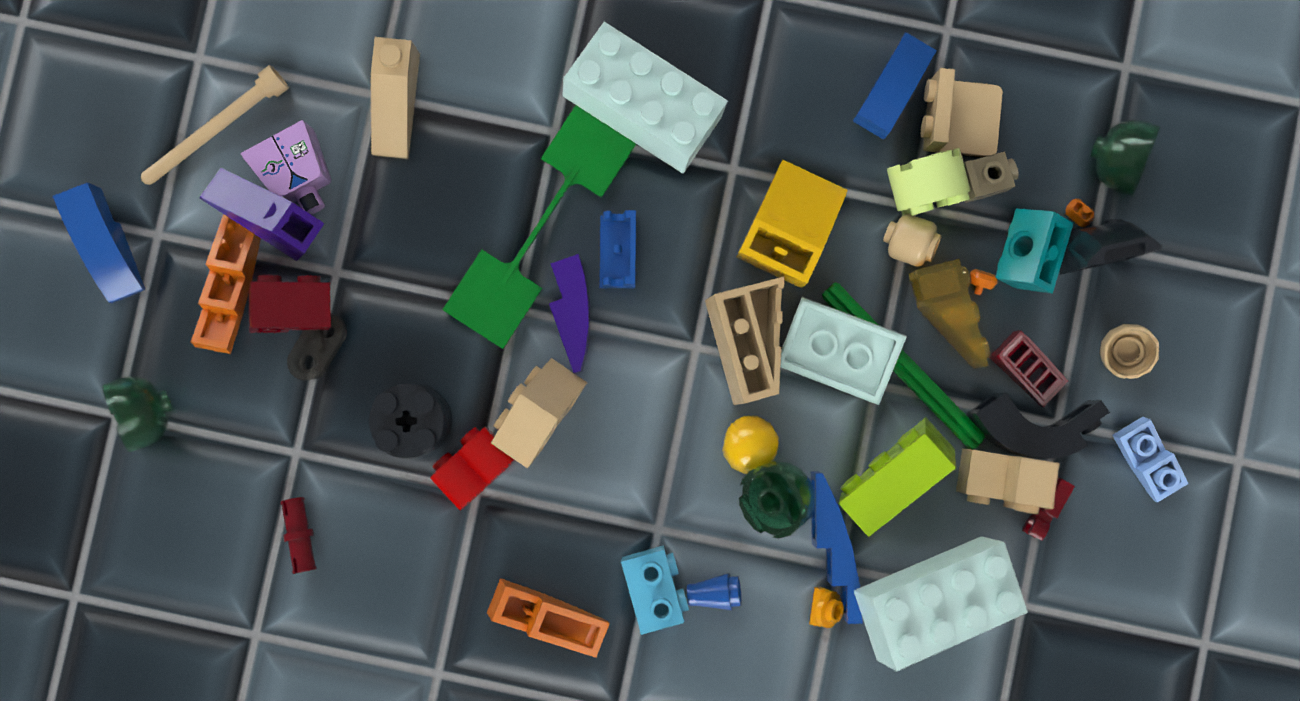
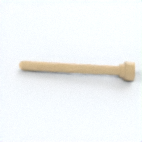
[141,65,289,185]

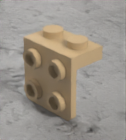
[921,68,1003,157]

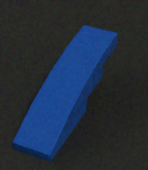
[811,471,863,624]

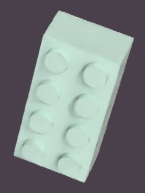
[562,22,728,174]
[854,536,1028,671]

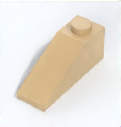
[371,37,420,159]

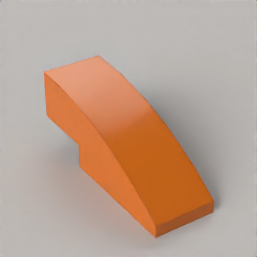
[487,578,610,658]

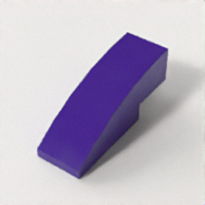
[549,254,591,374]

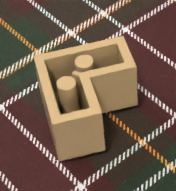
[491,358,587,468]
[956,448,1059,514]

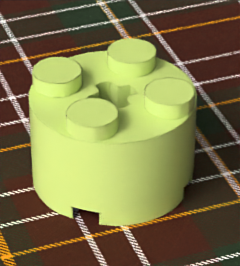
[887,148,971,216]

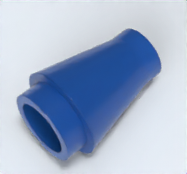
[687,573,742,611]

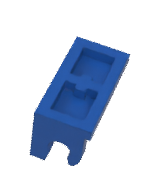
[599,210,636,288]

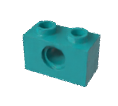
[995,208,1074,294]

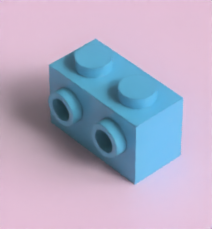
[621,545,689,635]

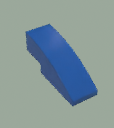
[853,32,936,140]
[53,182,145,303]

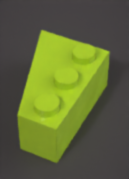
[838,417,956,537]

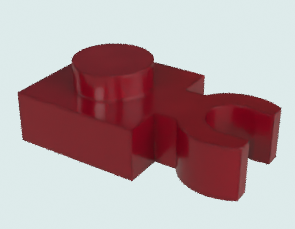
[1022,478,1075,540]

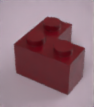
[249,275,331,333]

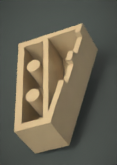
[705,277,784,405]

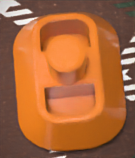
[1065,199,1095,227]
[970,269,998,295]

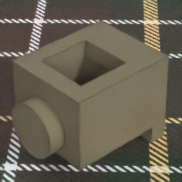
[964,151,1018,203]

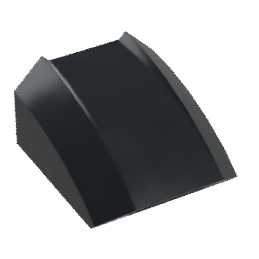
[1059,219,1162,275]

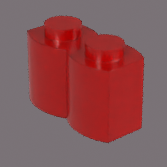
[430,427,515,510]

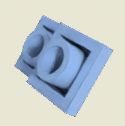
[1113,417,1188,502]

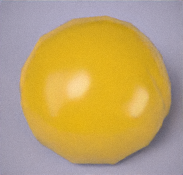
[722,416,779,474]

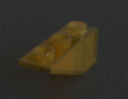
[908,259,990,368]

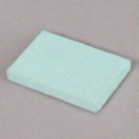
[780,297,906,405]

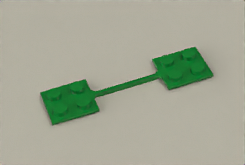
[442,105,636,349]

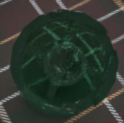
[1090,120,1160,196]
[102,376,173,453]
[739,461,815,539]

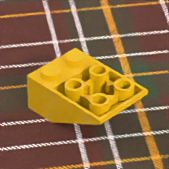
[736,159,848,288]

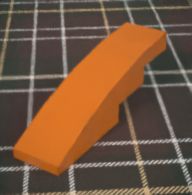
[191,214,261,354]

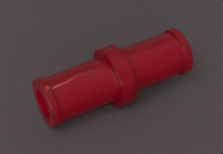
[280,497,317,574]

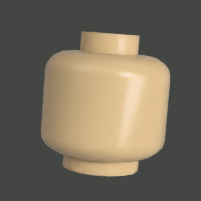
[883,214,942,267]

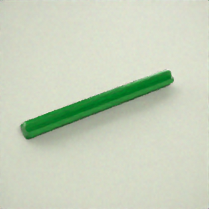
[822,282,985,450]

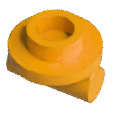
[809,587,844,628]

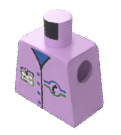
[241,120,331,215]

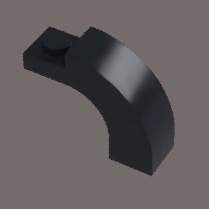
[966,393,1110,459]

